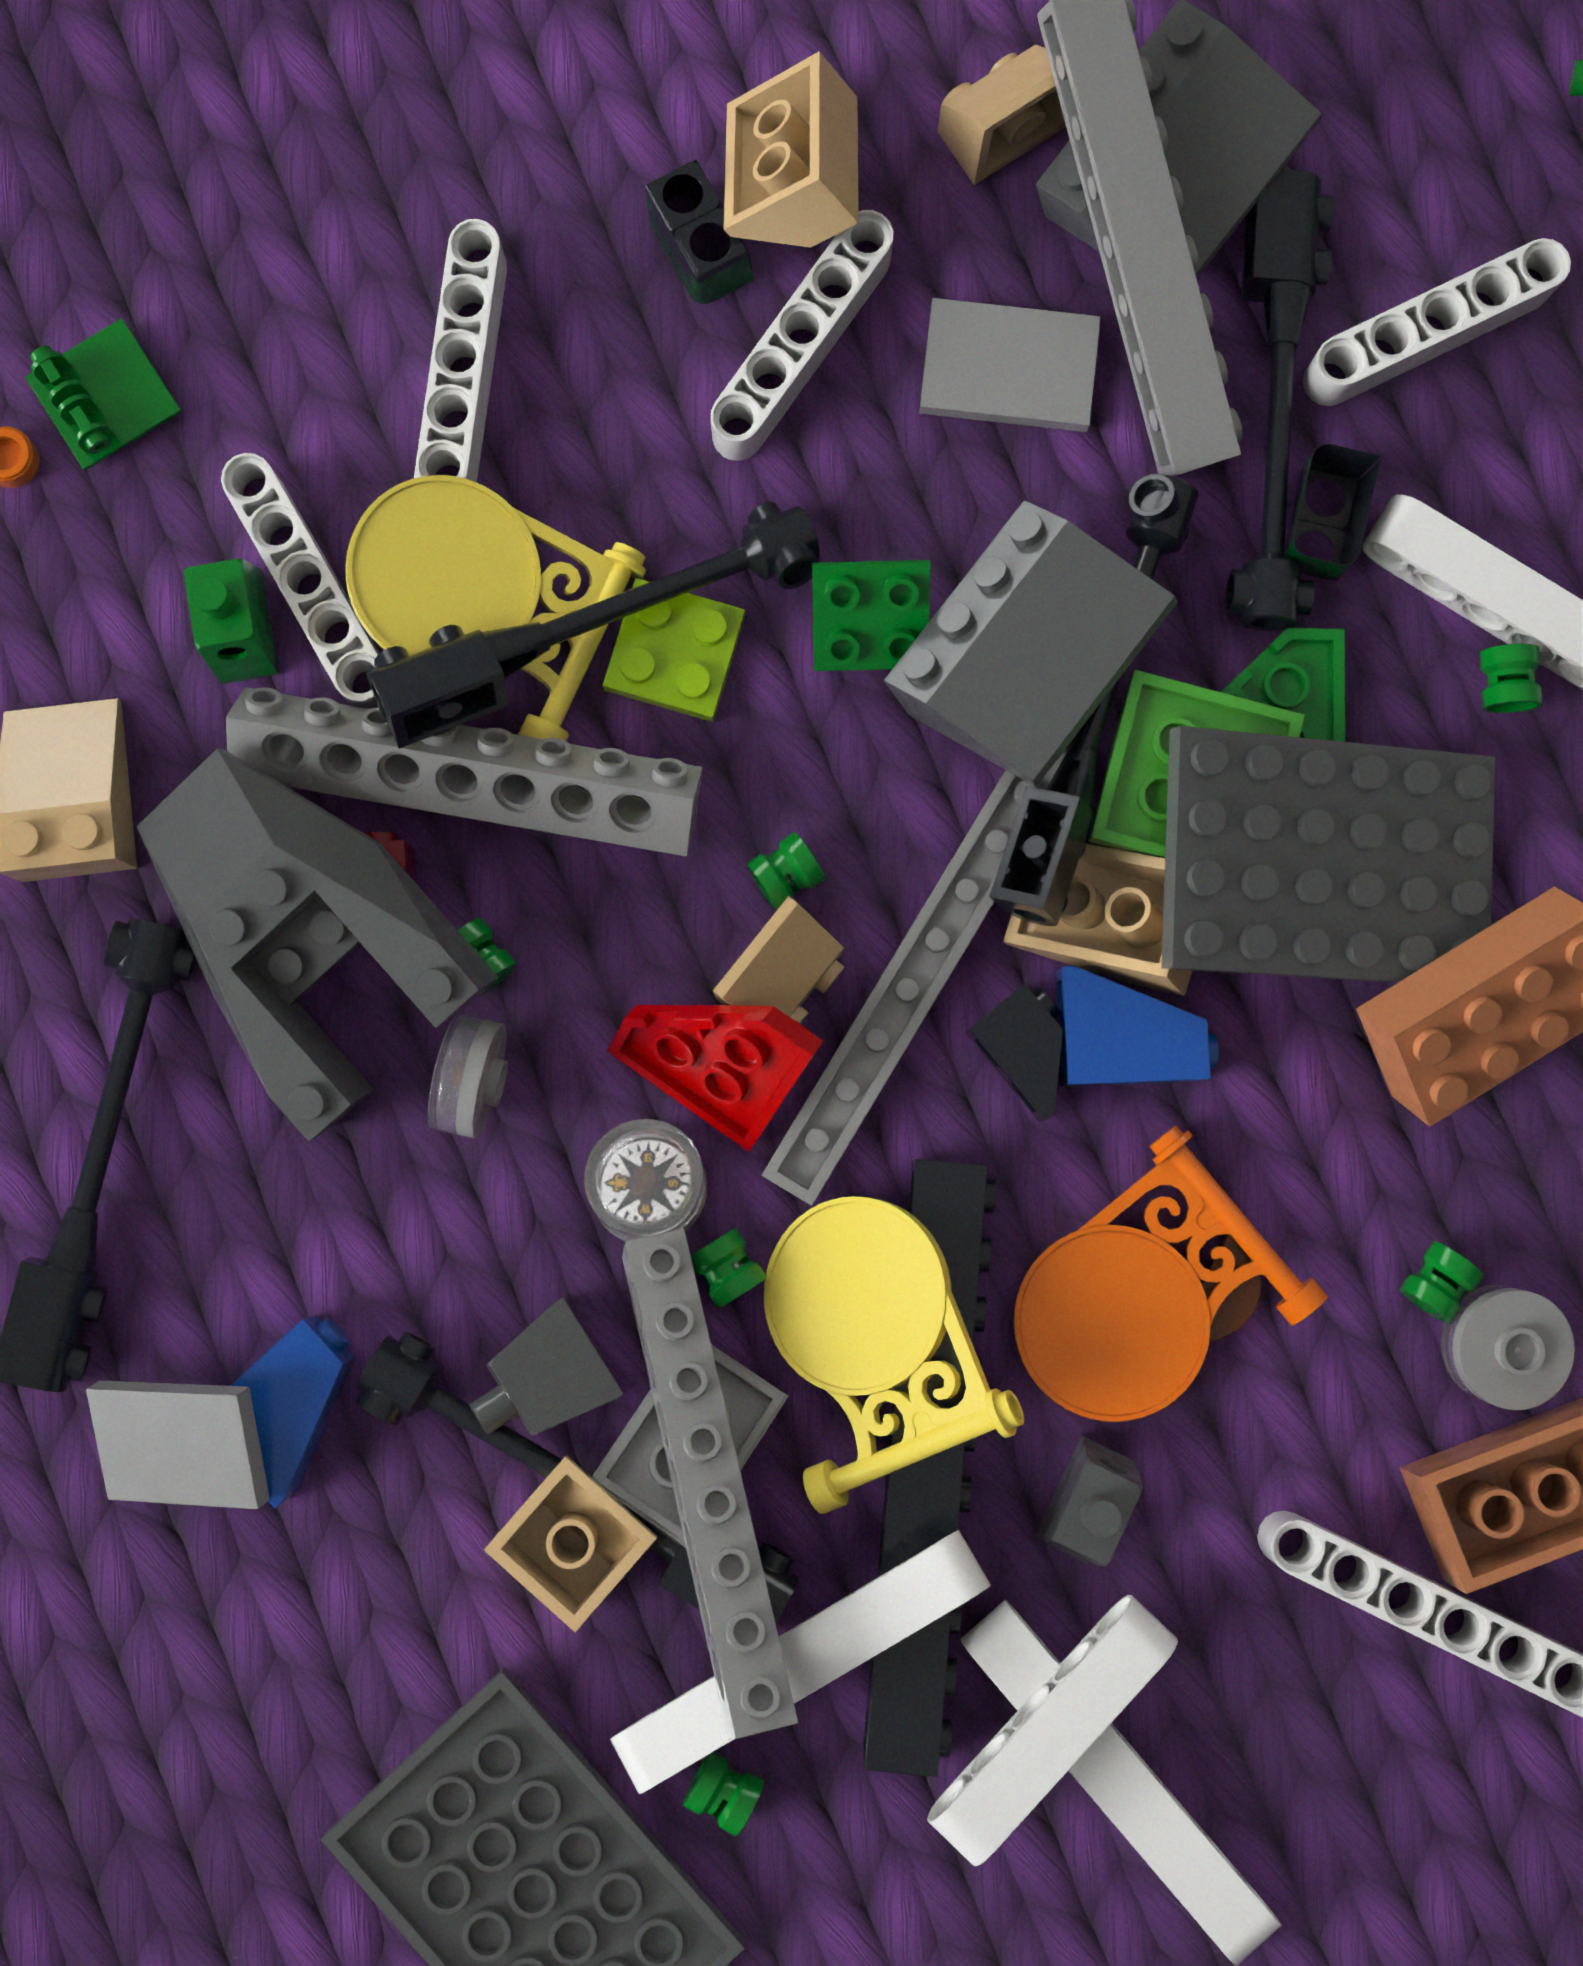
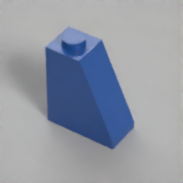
[1055,966,1219,1087]
[230,1315,355,1508]

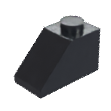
[966,984,1063,1122]

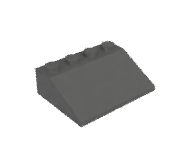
[1035,0,1322,279]
[884,500,1178,787]

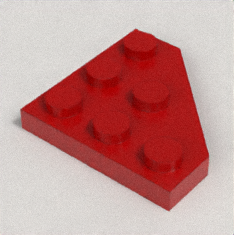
[607,1005,824,1152]

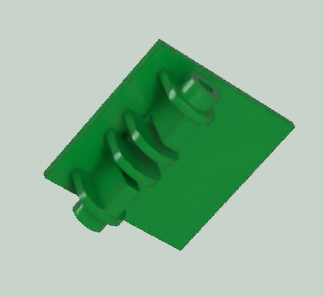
[25,318,181,471]
[812,560,931,671]

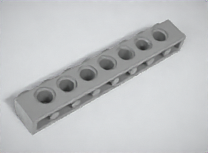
[226,687,703,857]
[622,1229,798,1740]

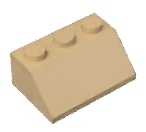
[724,51,859,248]

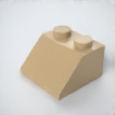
[937,44,1066,185]
[713,896,845,1024]
[484,1455,657,1632]

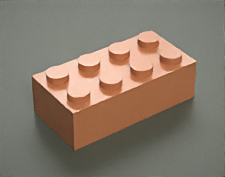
[1356,886,1583,1127]
[1399,1397,1583,1594]

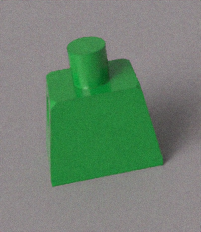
[184,559,279,684]

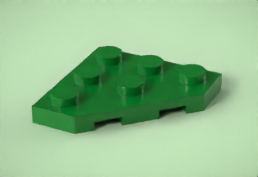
[1221,628,1345,742]

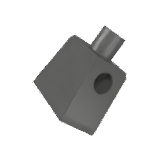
[469,1297,623,1436]
[1034,1435,1143,1567]

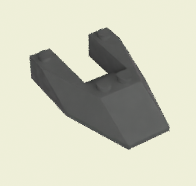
[136,748,499,1142]

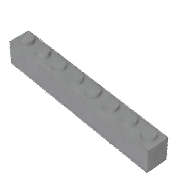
[1037,0,1242,476]

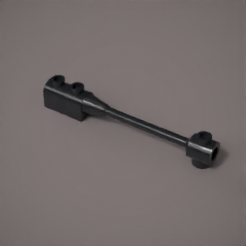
[1225,169,1335,631]
[989,474,1199,926]
[367,502,820,749]
[0,918,196,1392]
[356,1331,799,1624]

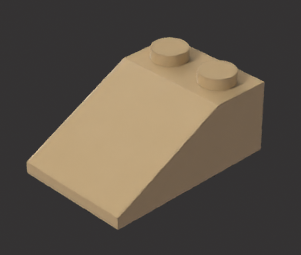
[0,698,137,882]
[1003,843,1192,996]

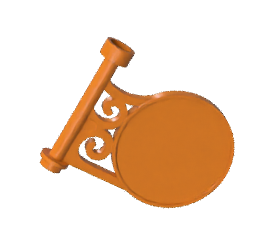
[1014,1125,1328,1422]

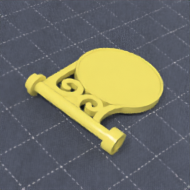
[345,475,646,741]
[764,1196,1024,1514]

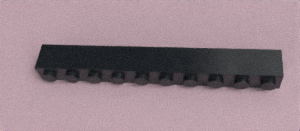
[862,1159,996,1777]

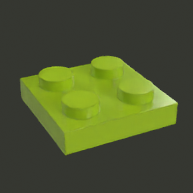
[603,578,746,722]

